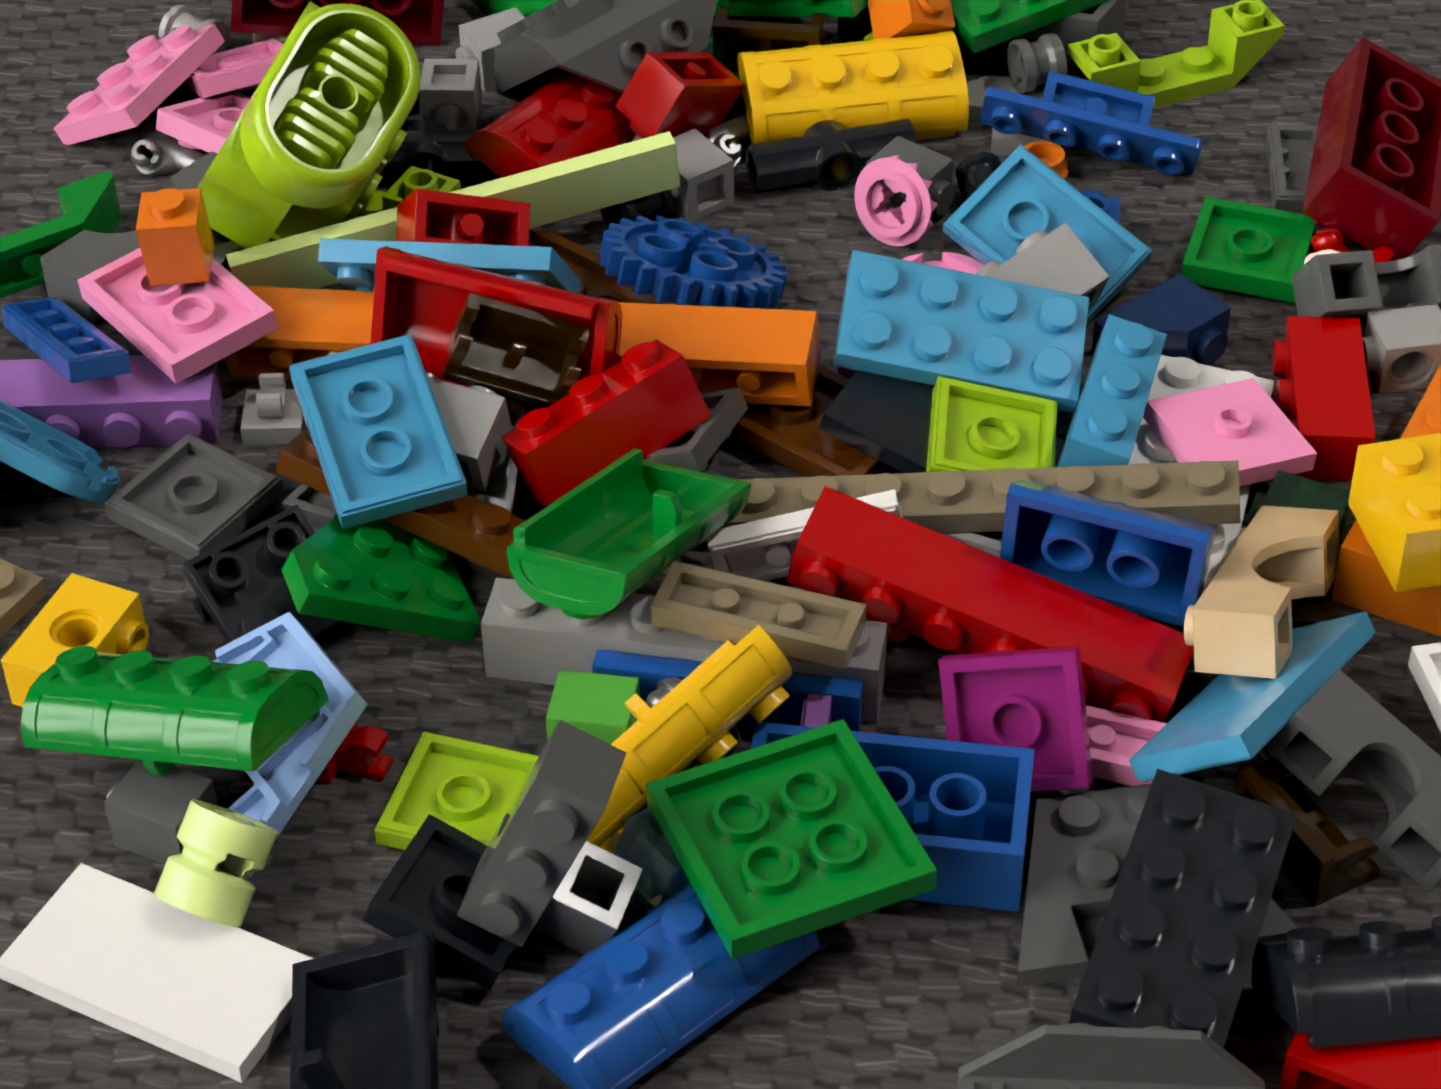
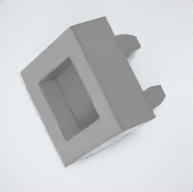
[240,373,306,445]

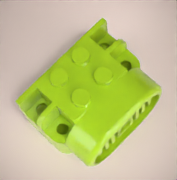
[197,1,421,248]

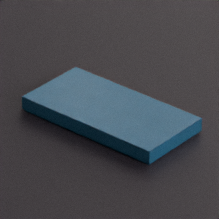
[1129,611,1376,782]

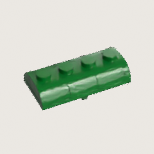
[507,448,751,619]
[21,646,329,776]

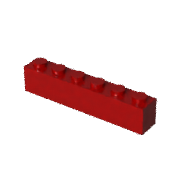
[786,486,1194,723]

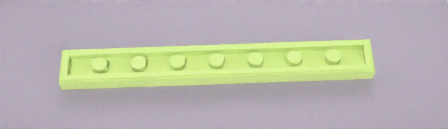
[225,131,681,289]

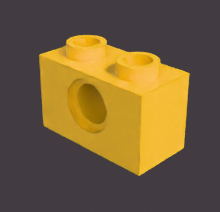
[1,573,149,707]

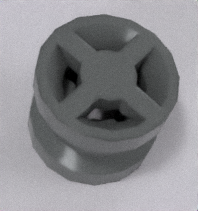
[1007,33,1067,94]

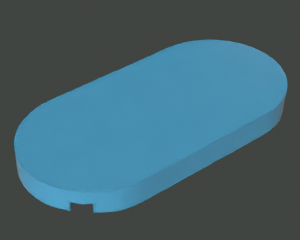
[0,400,121,503]

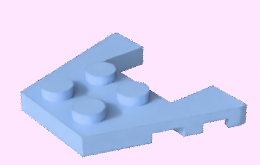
[212,612,368,878]

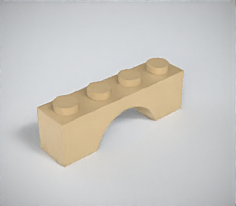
[1184,505,1339,679]

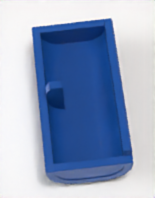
[502,884,820,1089]

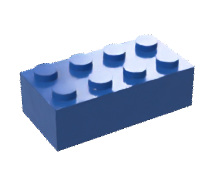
[750,721,1035,912]

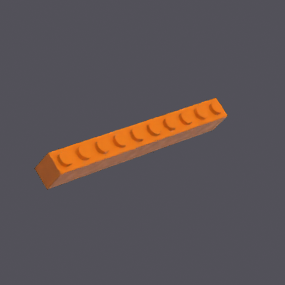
[225,286,822,406]

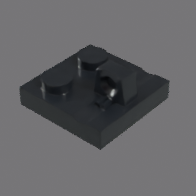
[362,814,517,991]

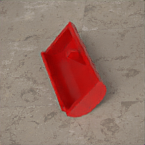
[463,71,636,178]
[370,246,622,402]

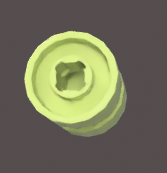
[154,799,278,927]

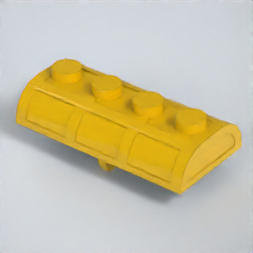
[737,31,969,144]
[587,625,793,855]

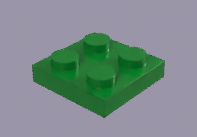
[1181,196,1317,303]

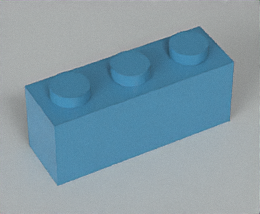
[1057,314,1167,467]

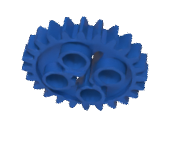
[599,215,788,309]

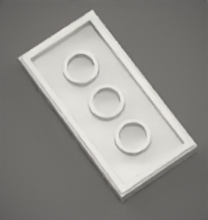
[0,863,314,1083]

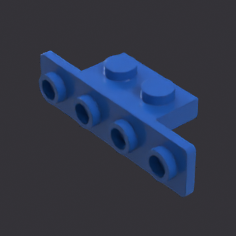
[979,71,1203,175]

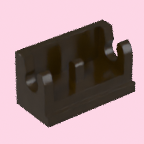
[712,6,826,73]
[442,293,590,408]
[1235,758,1380,907]

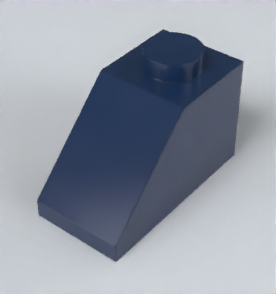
[1091,274,1231,364]

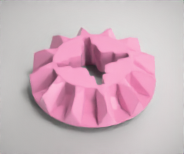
[854,155,938,246]

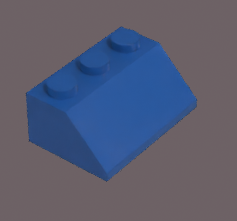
[1000,479,1216,627]

